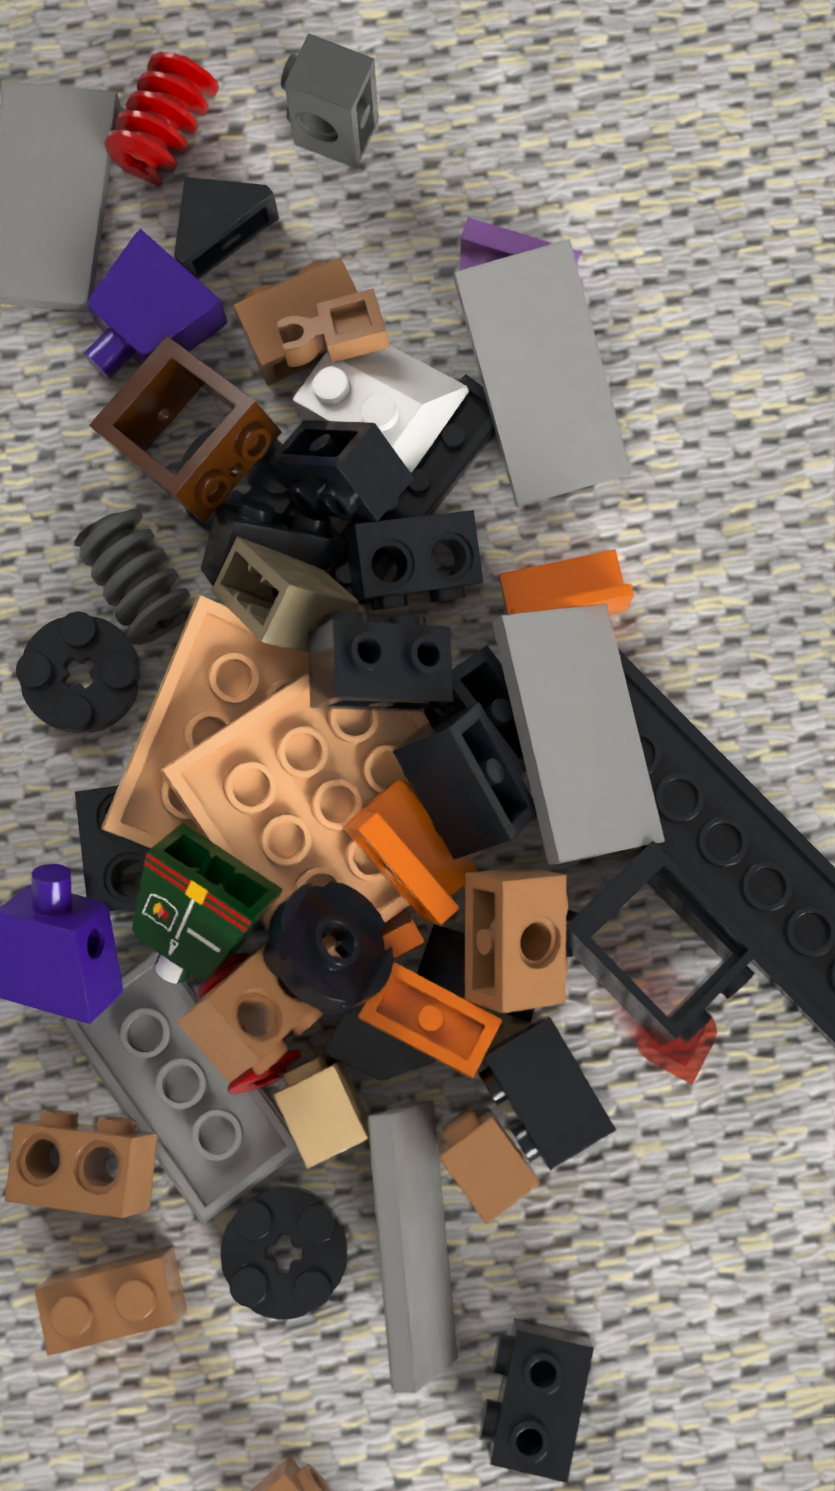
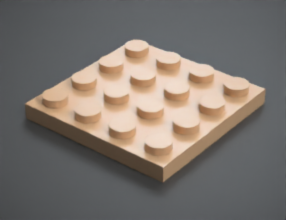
[101,595,309,848]
[159,671,486,957]

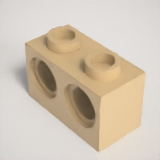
[274,1055,369,1169]

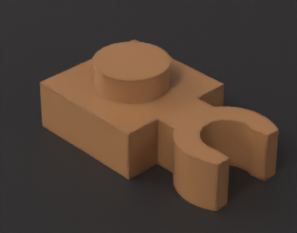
[277,288,390,367]

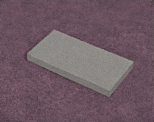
[0,82,120,312]
[453,239,632,507]
[492,604,665,865]
[60,950,299,1225]
[367,1101,458,1393]

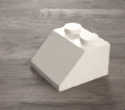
[292,345,469,473]

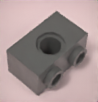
[281,33,379,169]

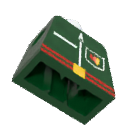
[132,823,283,983]

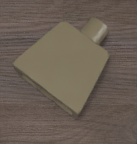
[211,536,367,652]

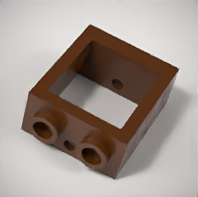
[89,336,282,523]

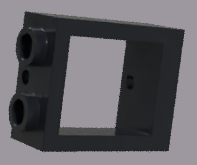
[566,841,762,1046]

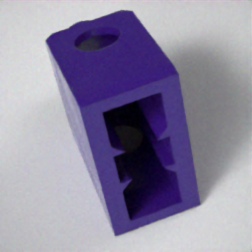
[83,229,228,380]
[0,864,123,1024]

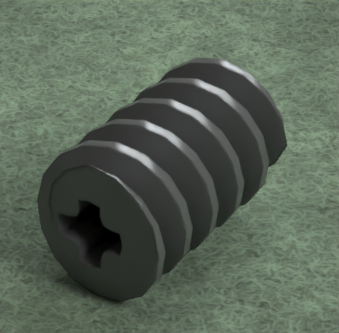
[74,509,191,645]

